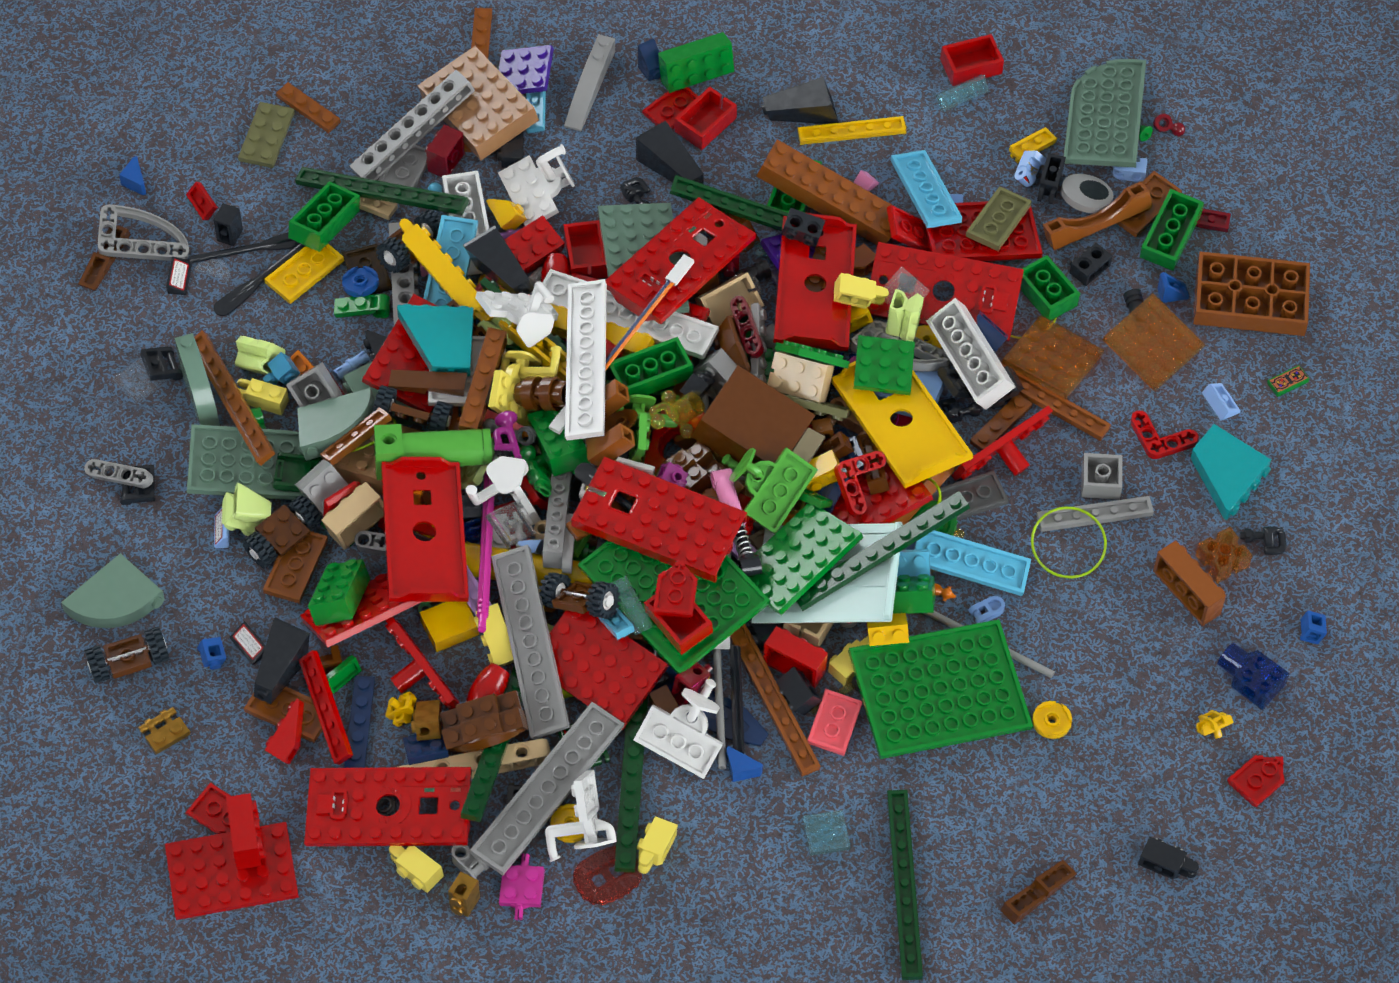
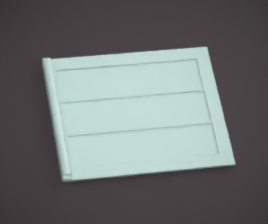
[752,522,903,623]

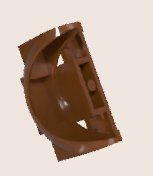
[654,441,726,494]
[440,690,528,752]

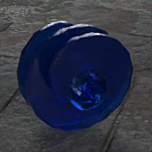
[464,518,482,544]

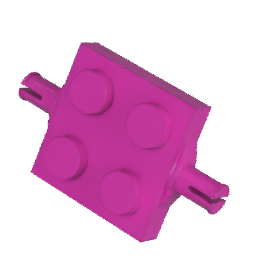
[499,853,545,920]

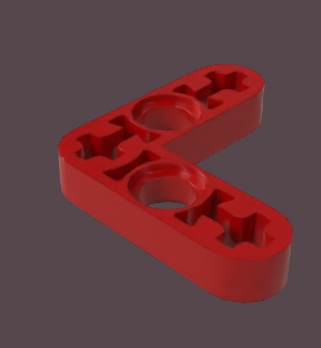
[1130,410,1199,459]
[834,451,886,516]

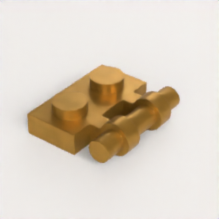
[138,707,191,755]

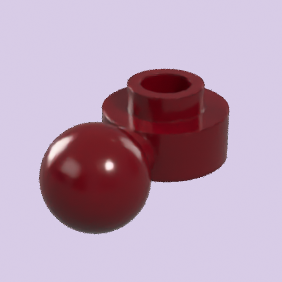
[1153,114,1185,136]

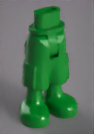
[520,445,552,497]

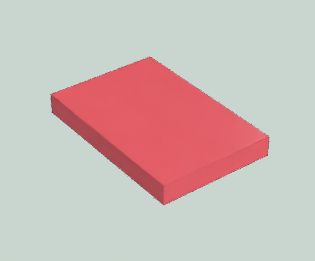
[807,688,863,756]

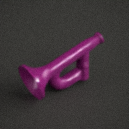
[493,411,522,459]

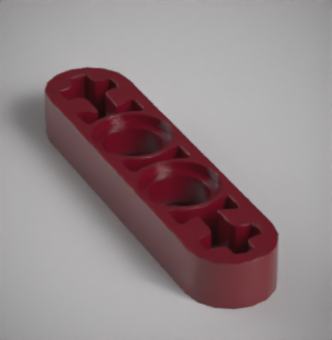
[730,296,764,358]

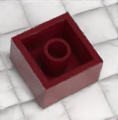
[425,124,465,177]

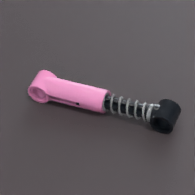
[710,468,762,576]

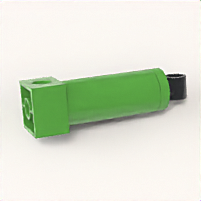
[374,424,514,480]

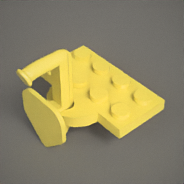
[488,346,562,426]

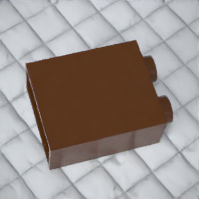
[691,365,815,480]

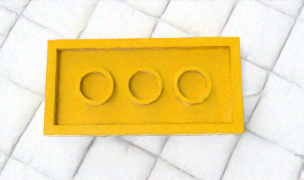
[264,244,344,304]

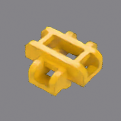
[385,691,417,727]
[1196,710,1234,739]

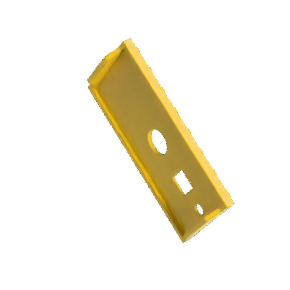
[831,361,973,488]

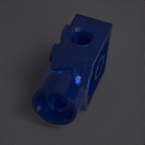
[1217,642,1290,710]

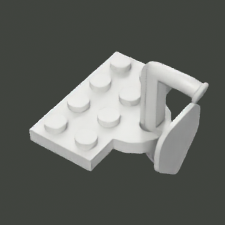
[498,144,575,226]
[475,281,559,347]
[466,455,541,526]
[634,679,723,779]
[545,770,617,862]

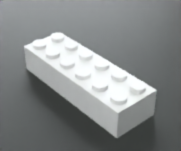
[442,171,489,276]
[926,298,1016,410]

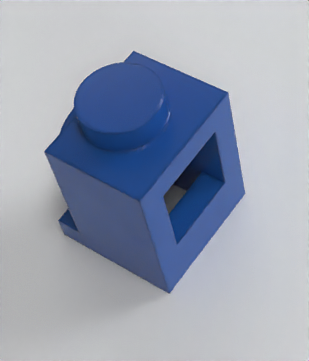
[1300,611,1327,644]
[197,637,226,670]

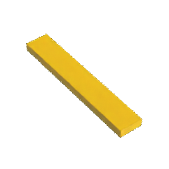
[797,116,907,145]

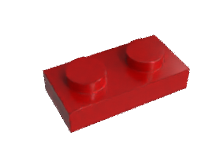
[186,182,218,221]

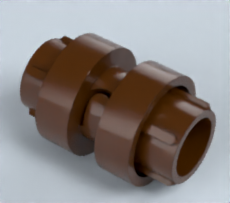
[514,376,566,411]

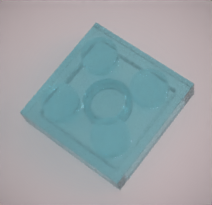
[802,810,850,856]

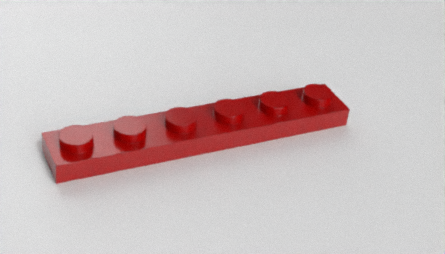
[299,650,353,765]

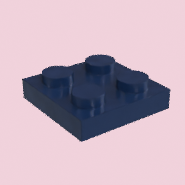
[403,732,449,765]

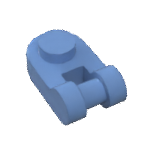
[968,596,1005,624]

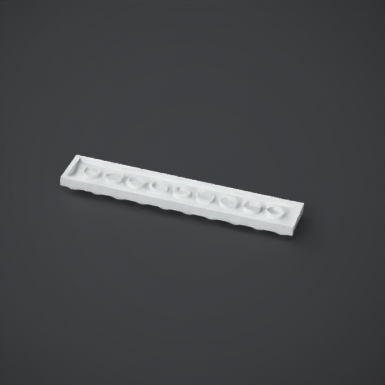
[542,269,719,359]
[565,279,607,441]

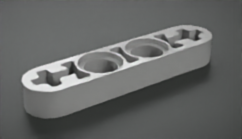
[84,459,153,488]
[562,513,575,574]

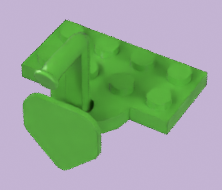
[616,394,680,462]
[722,448,818,534]

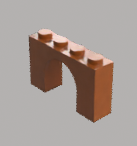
[585,379,635,467]

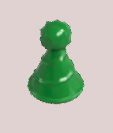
[1139,125,1153,142]

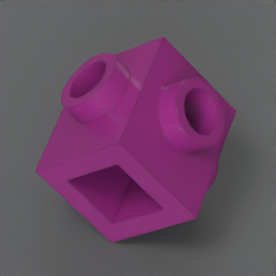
[656,462,688,487]

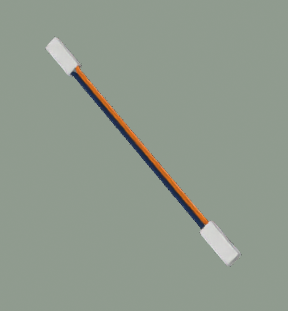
[549,255,694,435]

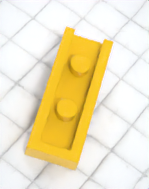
[1009,127,1057,163]

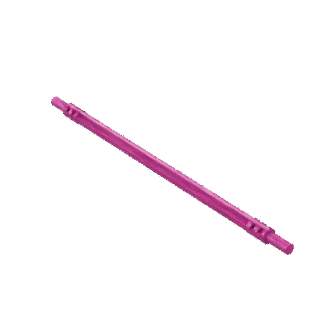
[477,459,494,633]

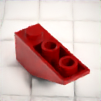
[265,698,304,764]

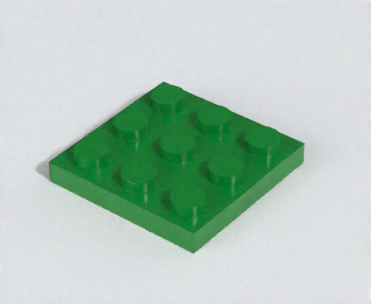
[853,335,915,395]
[775,340,850,369]

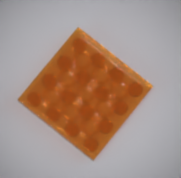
[1102,293,1206,392]
[1002,315,1104,399]

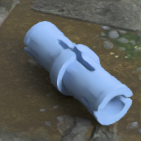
[332,351,370,381]

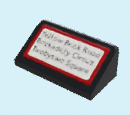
[166,257,192,295]
[230,621,266,665]

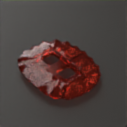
[573,846,642,906]

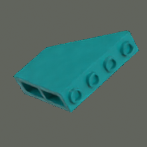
[397,304,474,377]
[1190,424,1271,520]

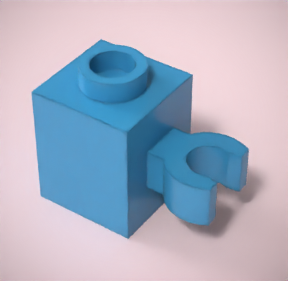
[263,352,301,385]

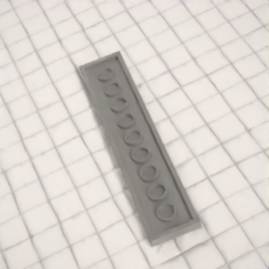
[491,545,570,740]
[470,702,624,876]

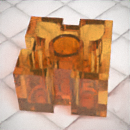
[1195,527,1253,584]

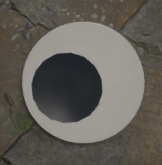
[1061,174,1113,213]

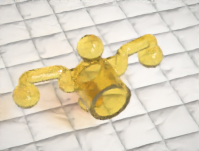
[649,390,705,439]

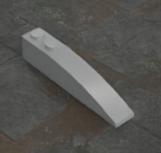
[564,34,615,132]

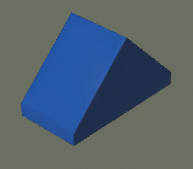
[119,156,146,195]
[1157,272,1190,303]
[726,746,763,782]

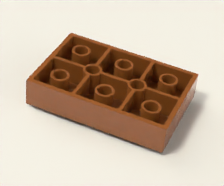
[1193,251,1310,336]

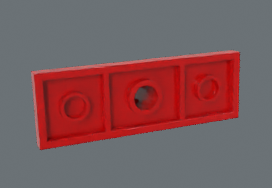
[951,405,1053,481]
[385,616,461,710]

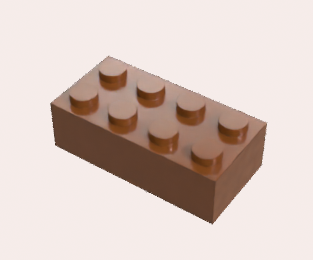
[1153,540,1226,626]

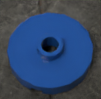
[342,266,379,297]

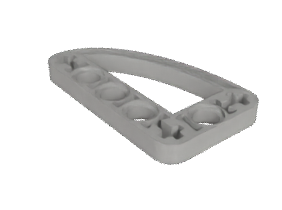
[98,204,189,261]
[850,320,950,372]

